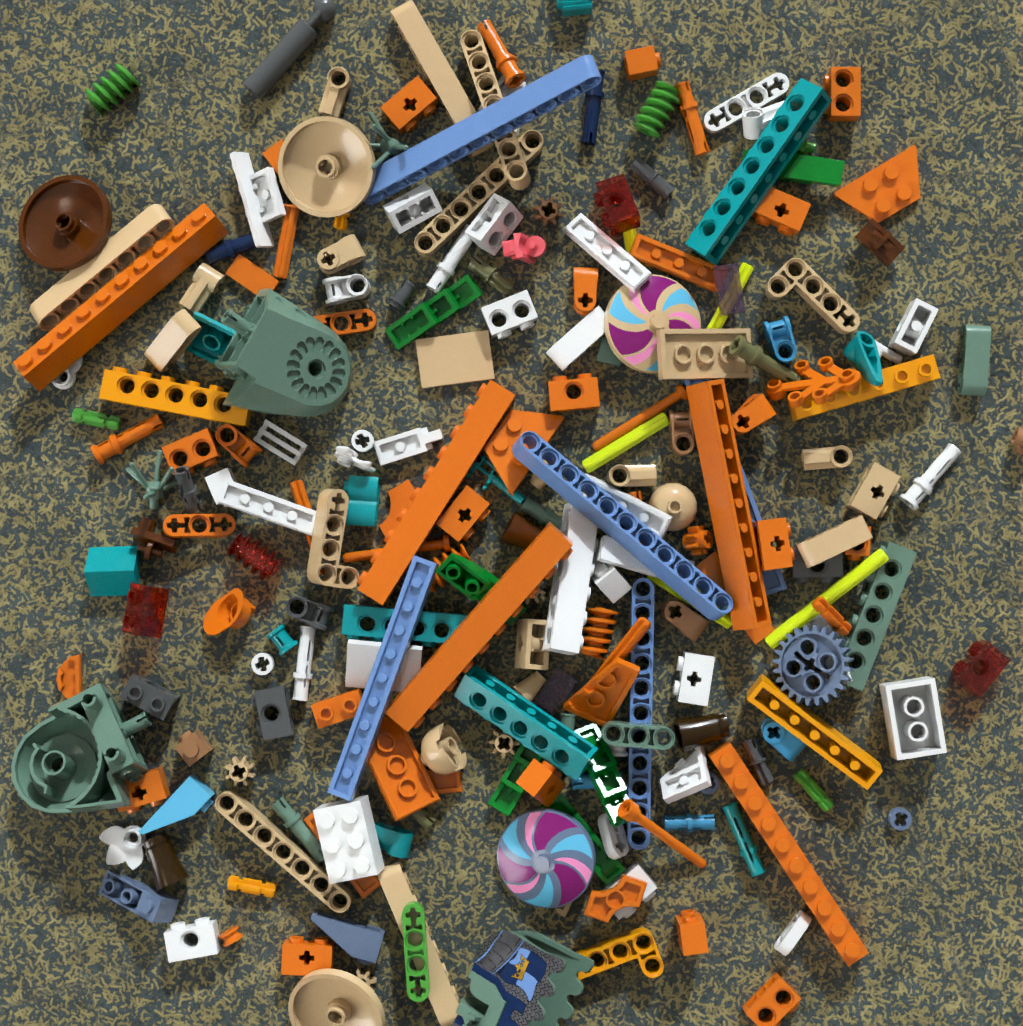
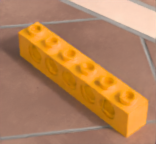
[786,354,941,422]
[99,366,252,428]

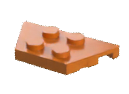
[833,145,921,223]
[484,410,565,496]

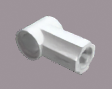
[742,101,784,140]

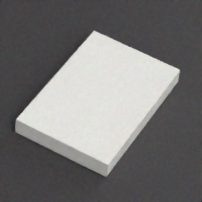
[345,639,423,692]

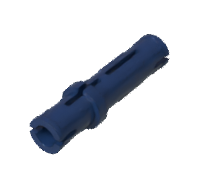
[581,69,605,146]

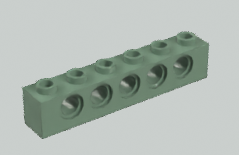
[842,542,917,691]

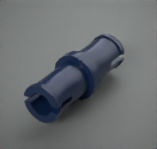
[205,232,256,265]

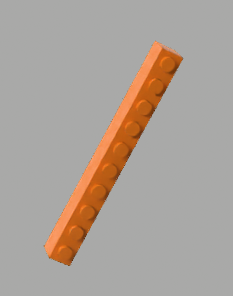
[13,203,229,391]
[357,379,516,606]
[686,379,772,631]
[385,522,573,732]
[707,740,869,967]

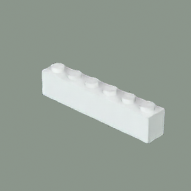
[542,503,599,655]

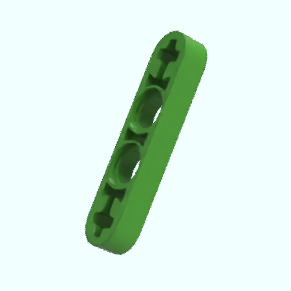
[402,901,430,1002]

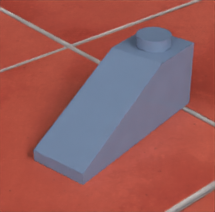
[311,910,386,965]

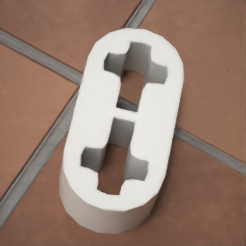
[598,813,629,860]
[774,910,812,956]

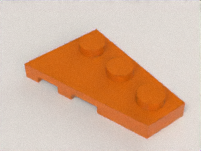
[563,657,640,726]

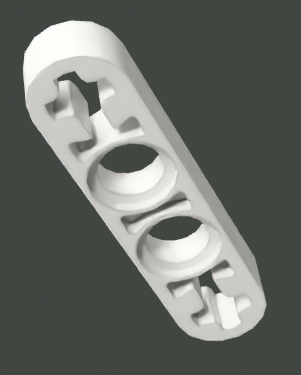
[703,73,789,134]

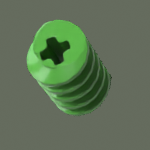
[85,64,141,117]
[632,81,680,138]

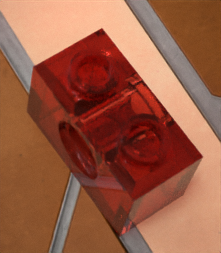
[593,174,640,236]
[122,583,170,638]
[950,640,1011,698]

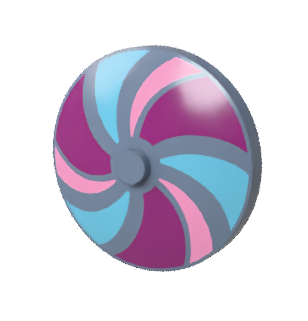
[497,808,596,908]

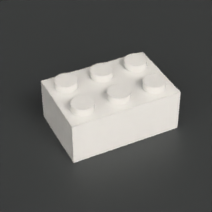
[879,676,947,760]
[313,795,385,884]

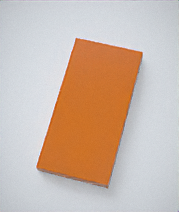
[367,715,440,822]

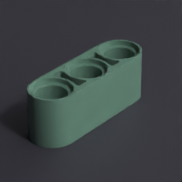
[957,324,991,397]
[601,721,675,750]

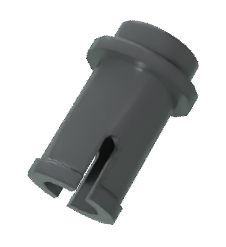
[388,279,417,312]

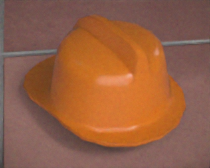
[203,588,256,636]

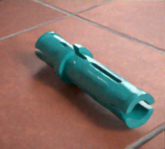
[722,801,766,877]

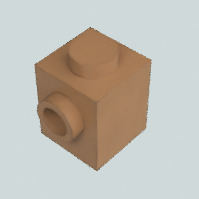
[174,729,214,767]

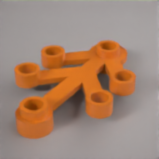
[766,356,861,407]

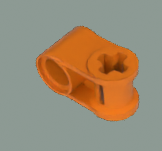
[573,267,598,316]
[731,393,777,436]
[215,424,263,468]

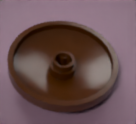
[18,175,113,271]

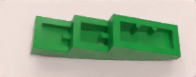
[741,150,845,187]
[385,274,484,350]
[574,723,629,827]
[488,737,546,817]
[540,792,626,886]

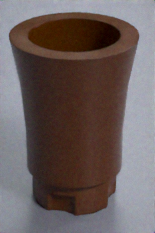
[500,511,543,550]

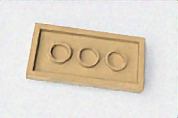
[656,328,753,380]

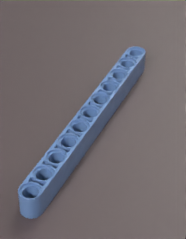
[364,55,602,205]
[512,431,733,621]
[626,577,655,850]

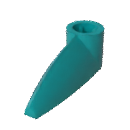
[843,331,883,386]
[374,821,414,858]

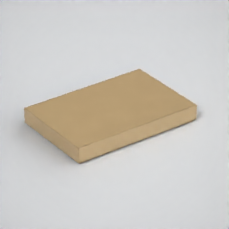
[415,330,495,389]

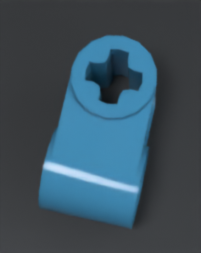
[762,316,797,365]
[760,717,807,762]

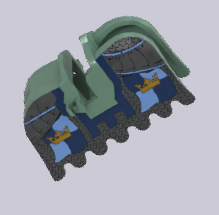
[452,930,594,1026]

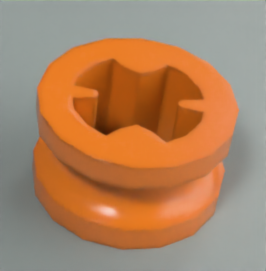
[218,925,243,947]

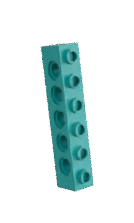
[341,604,491,647]
[454,665,599,781]

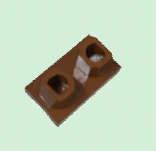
[854,218,905,267]
[131,517,178,561]

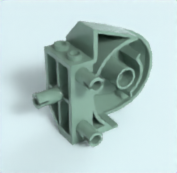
[215,288,353,417]
[11,683,152,814]

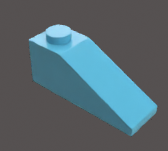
[138,773,215,835]

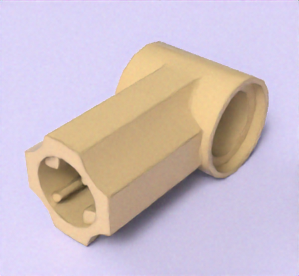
[318,67,352,118]
[179,262,225,313]
[801,445,853,471]
[606,464,657,489]

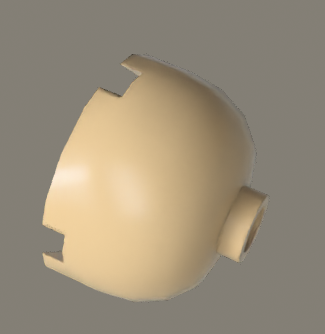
[648,483,697,531]
[420,723,467,775]

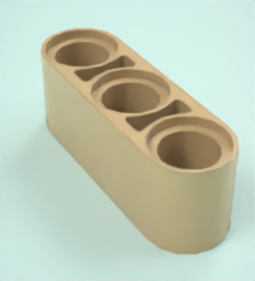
[144,309,202,373]
[796,515,873,568]

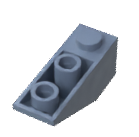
[99,870,180,923]

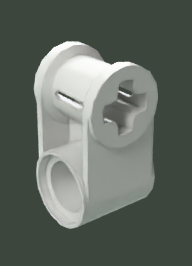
[322,274,371,306]

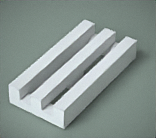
[253,419,308,466]

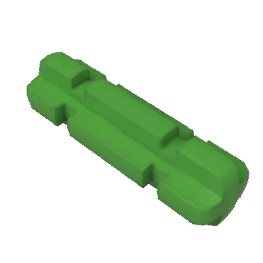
[72,408,121,431]
[793,768,834,812]

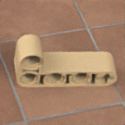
[764,258,860,335]
[307,489,359,589]

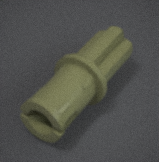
[467,255,514,295]

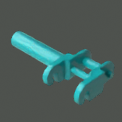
[465,455,526,505]

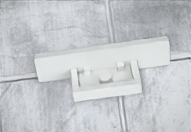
[230,152,287,248]

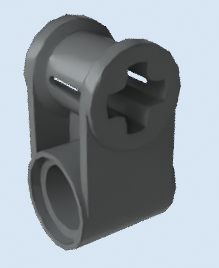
[286,595,336,631]

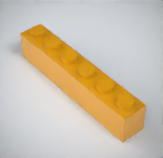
[746,674,883,790]

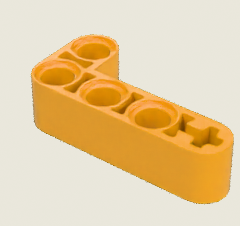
[576,927,664,980]

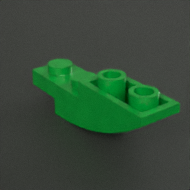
[435,553,527,626]

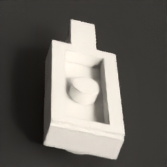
[373,427,444,466]

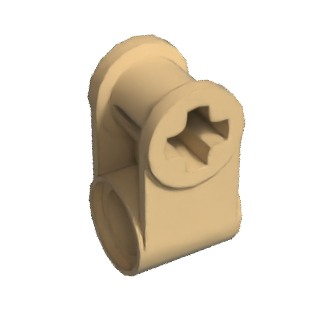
[317,234,366,275]

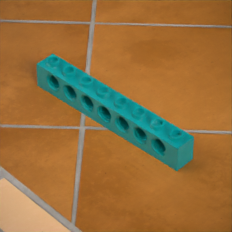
[685,78,832,265]

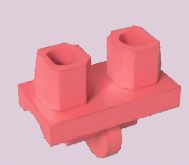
[502,232,546,264]

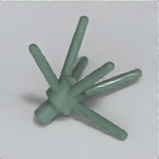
[368,111,409,170]
[126,450,192,509]

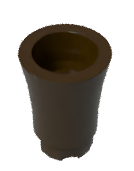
[674,713,730,753]
[143,832,189,890]

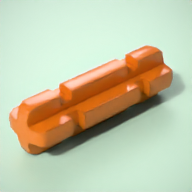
[812,596,852,636]

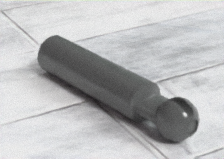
[242,0,336,101]

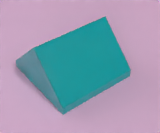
[186,311,236,364]
[84,546,141,597]

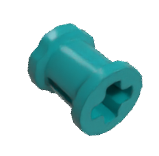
[266,623,298,656]

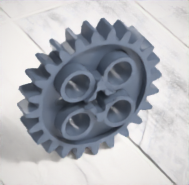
[772,625,854,706]

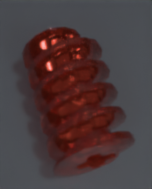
[227,531,284,581]

